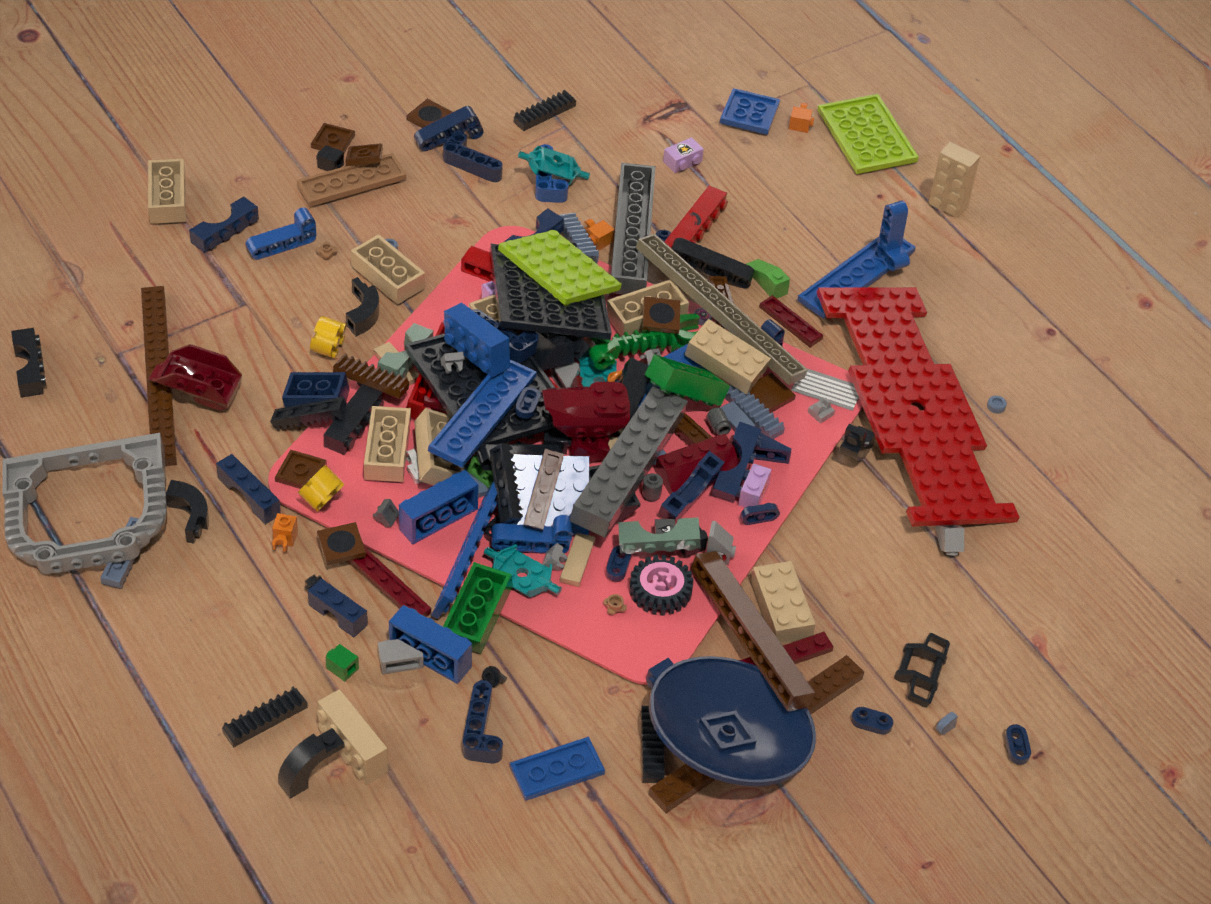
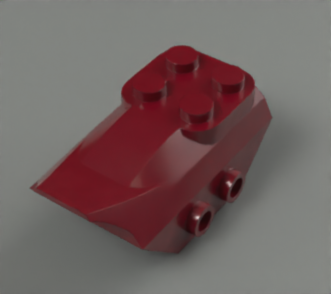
[148,344,242,411]
[542,382,630,438]

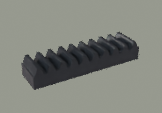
[514,90,576,131]
[270,397,347,431]
[489,443,523,524]
[222,686,308,748]
[640,706,665,783]

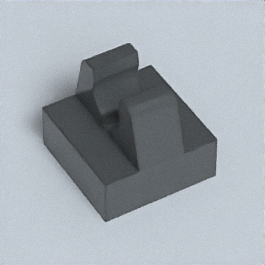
[373,499,399,527]

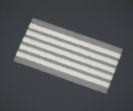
[791,369,859,411]

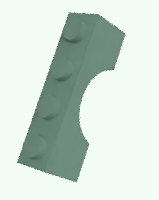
[377,323,434,379]
[618,517,700,554]

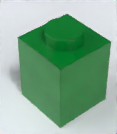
[325,644,359,682]

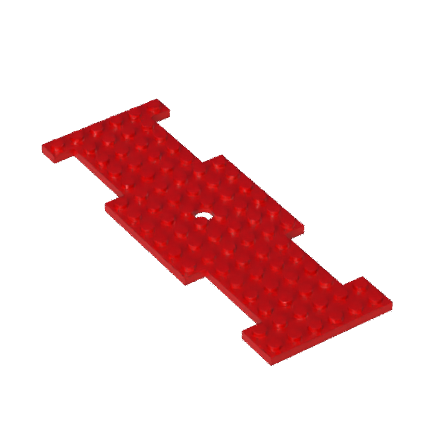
[817,287,1020,527]

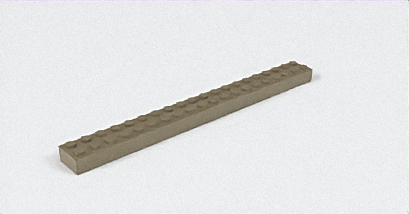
[636,234,808,385]

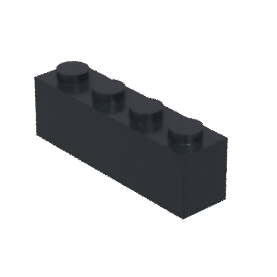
[612,358,650,437]
[323,384,384,455]

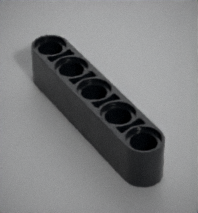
[671,238,754,289]
[475,444,564,470]

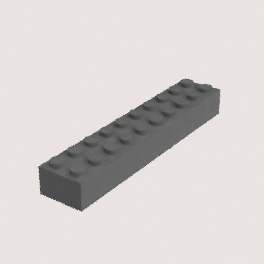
[611,163,656,295]
[570,386,688,538]

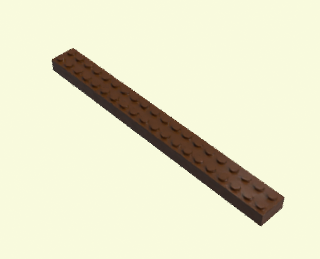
[141,286,177,466]
[649,655,864,813]

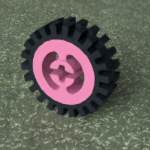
[630,555,693,615]

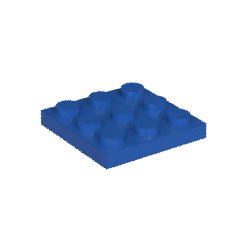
[720,88,780,135]

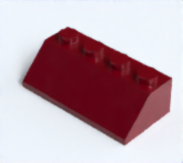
[655,433,739,494]

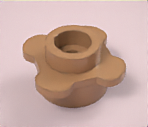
[316,242,338,259]
[604,594,627,615]

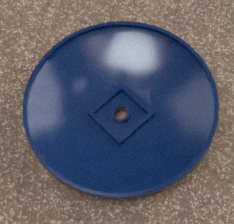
[649,656,816,786]

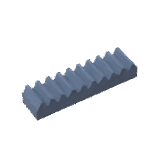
[560,213,599,262]
[725,385,785,439]
[100,517,141,589]

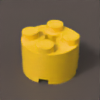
[310,316,347,359]
[297,465,345,512]

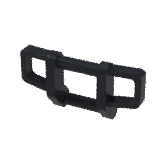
[894,633,950,708]

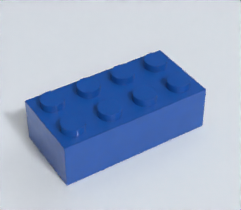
[443,302,510,377]
[399,470,479,545]
[389,605,472,684]

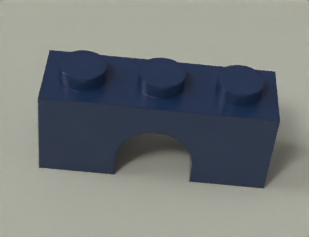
[308,578,368,638]

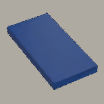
[509,737,605,801]

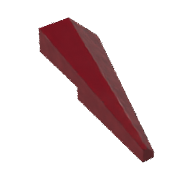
[571,375,611,462]

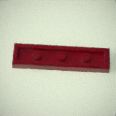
[759,295,823,348]

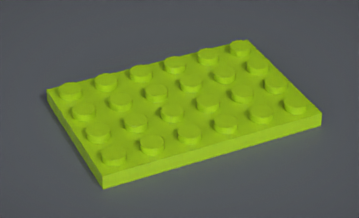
[817,94,919,174]
[498,230,622,305]

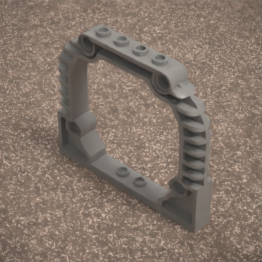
[2,433,167,574]

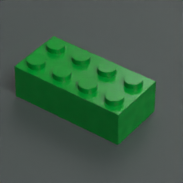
[645,354,730,406]
[443,562,513,654]

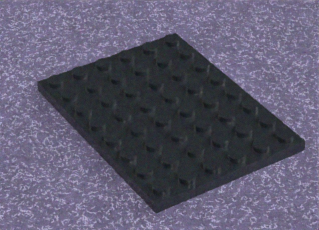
[490,243,612,340]
[404,320,556,446]

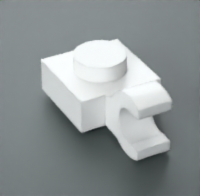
[407,449,421,484]

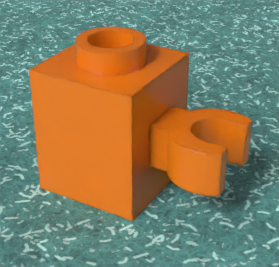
[789,102,815,133]
[584,219,615,250]
[272,513,298,552]

